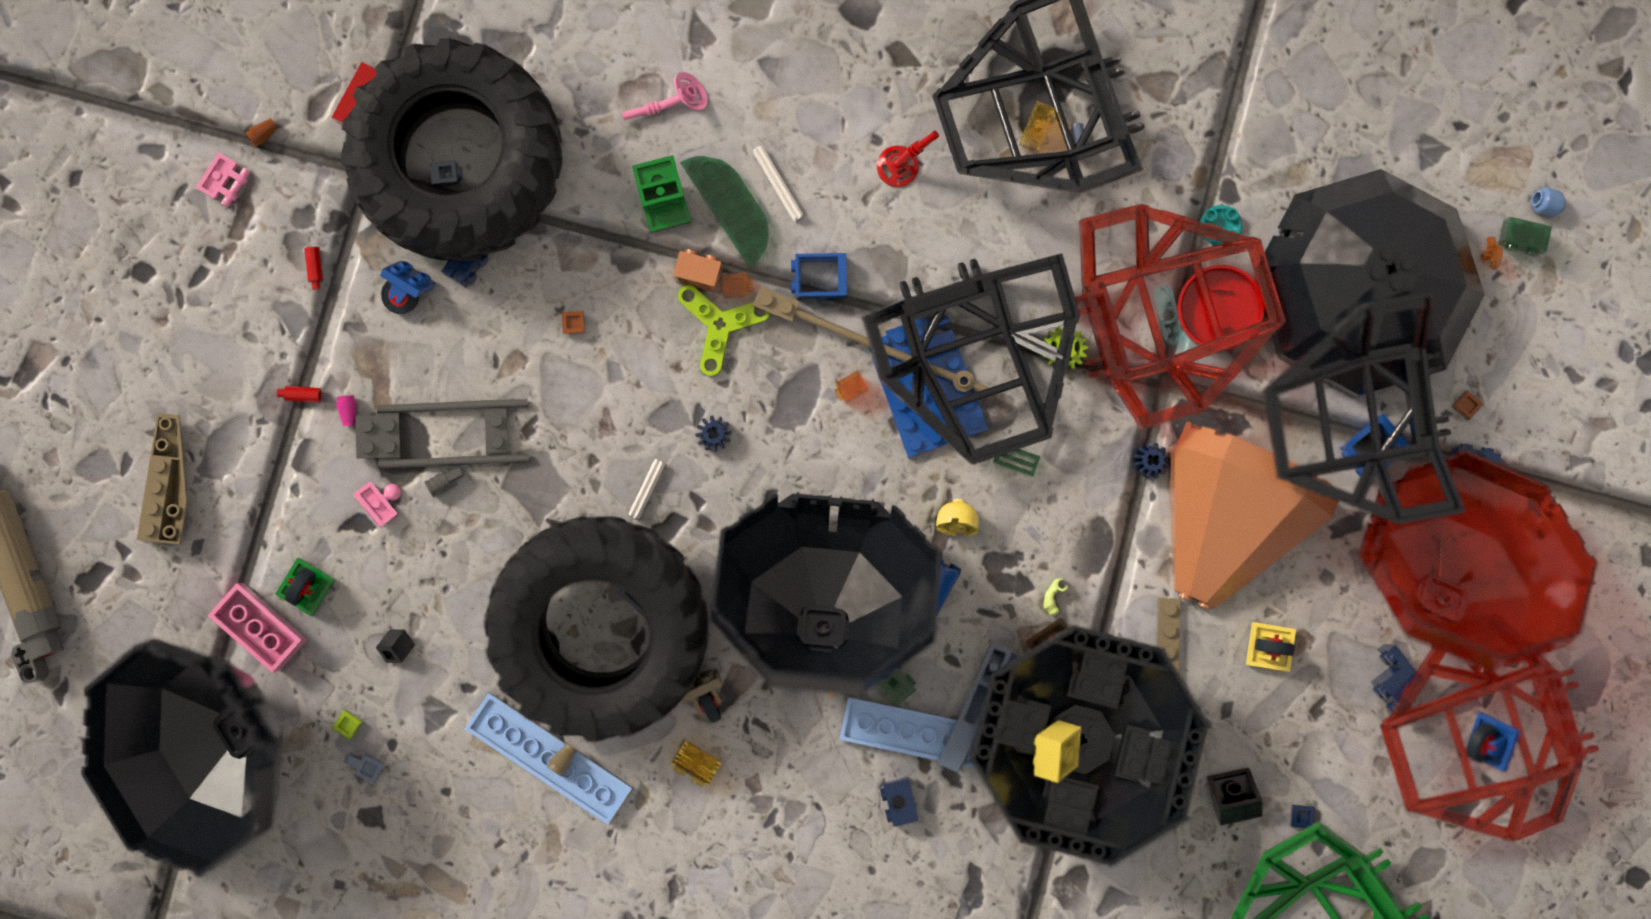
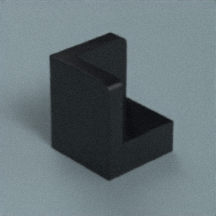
[376,629,415,663]

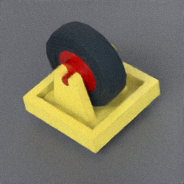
[1246,622,1296,672]

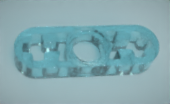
[1153,284,1183,346]

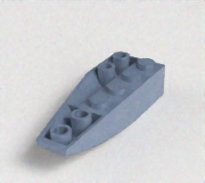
[937,643,1019,773]

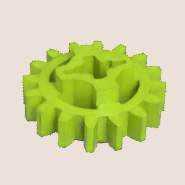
[1043,327,1088,370]

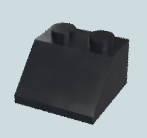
[1207,768,1263,826]

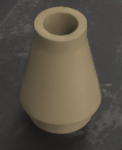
[547,743,577,776]

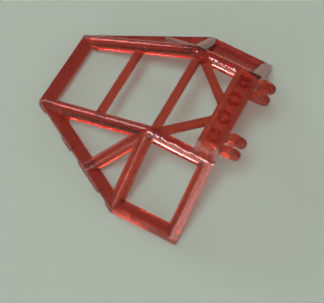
[1075,203,1286,429]
[1380,614,1599,842]

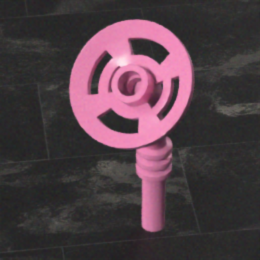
[622,72,707,121]

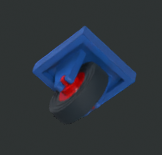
[380,260,436,314]
[1464,712,1521,772]

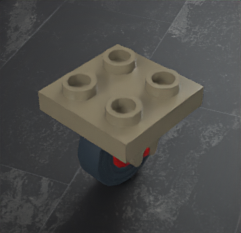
[681,669,722,723]

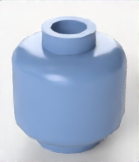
[1531,187,1566,217]

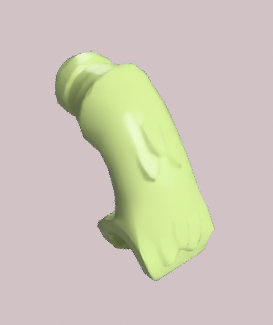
[1043,578,1068,616]

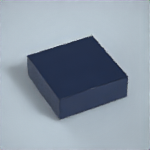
[1290,805,1315,828]

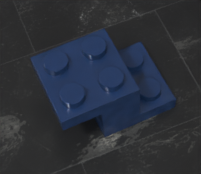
[1371,644,1423,719]

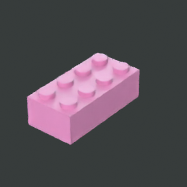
[208,583,308,673]

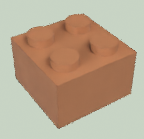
[673,249,723,293]

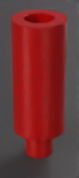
[304,247,323,290]
[277,386,322,403]

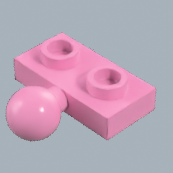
[353,481,401,528]

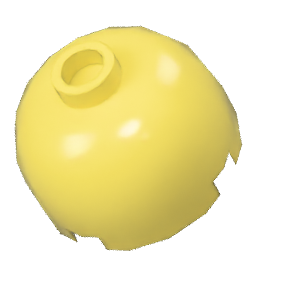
[936,499,979,536]

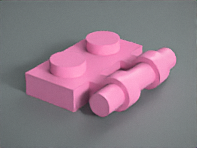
[196,152,251,207]

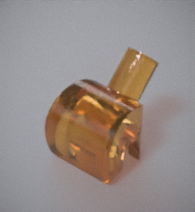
[1480,237,1503,270]

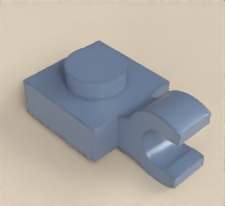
[343,753,385,784]

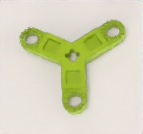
[678,285,771,376]

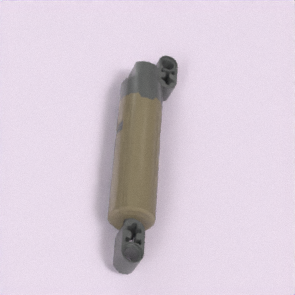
[0,491,64,684]

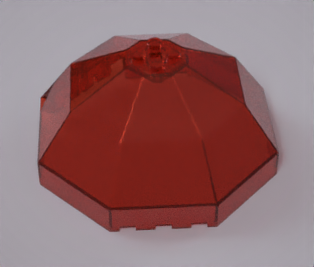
[1358,450,1598,672]

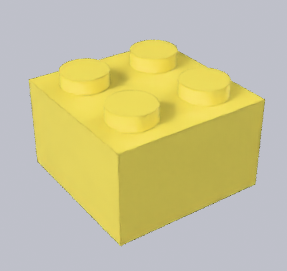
[1033,720,1081,783]

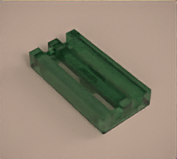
[993,449,1040,477]

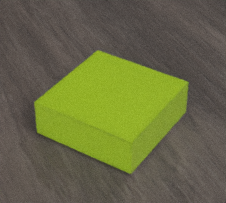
[332,710,363,740]

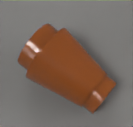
[245,118,278,147]

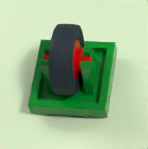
[275,557,336,616]

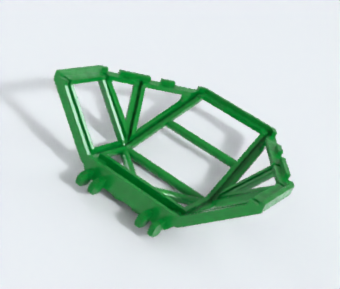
[1231,821,1430,919]

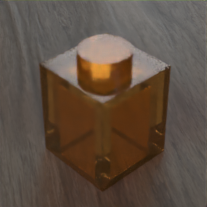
[722,273,753,299]
[834,370,868,403]

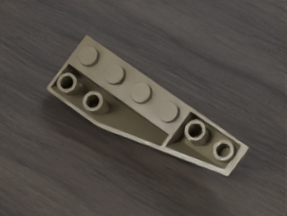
[137,413,188,545]

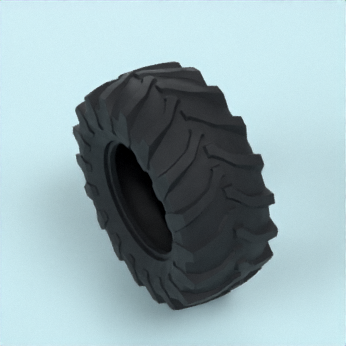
[341,38,563,261]
[484,516,709,742]

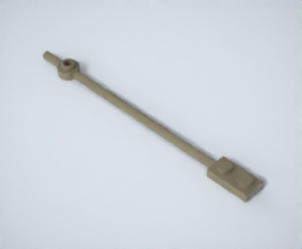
[753,286,992,398]

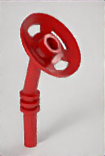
[877,131,939,187]

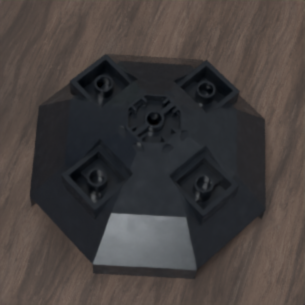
[971,625,1213,868]

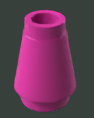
[335,395,357,426]

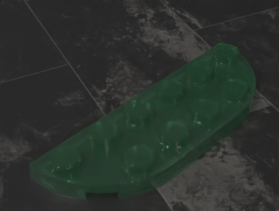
[680,156,769,269]

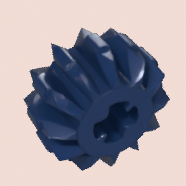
[695,415,732,452]
[1134,443,1170,479]

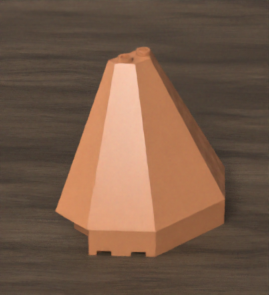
[1167,422,1339,610]

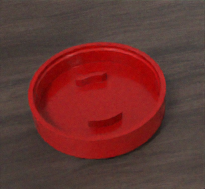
[1177,265,1264,351]

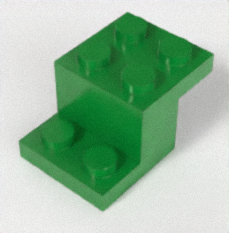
[632,155,691,233]

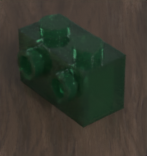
[1498,217,1552,256]

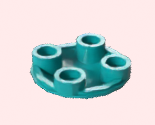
[1200,205,1242,247]

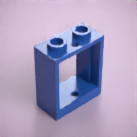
[791,253,847,299]
[1339,414,1410,477]

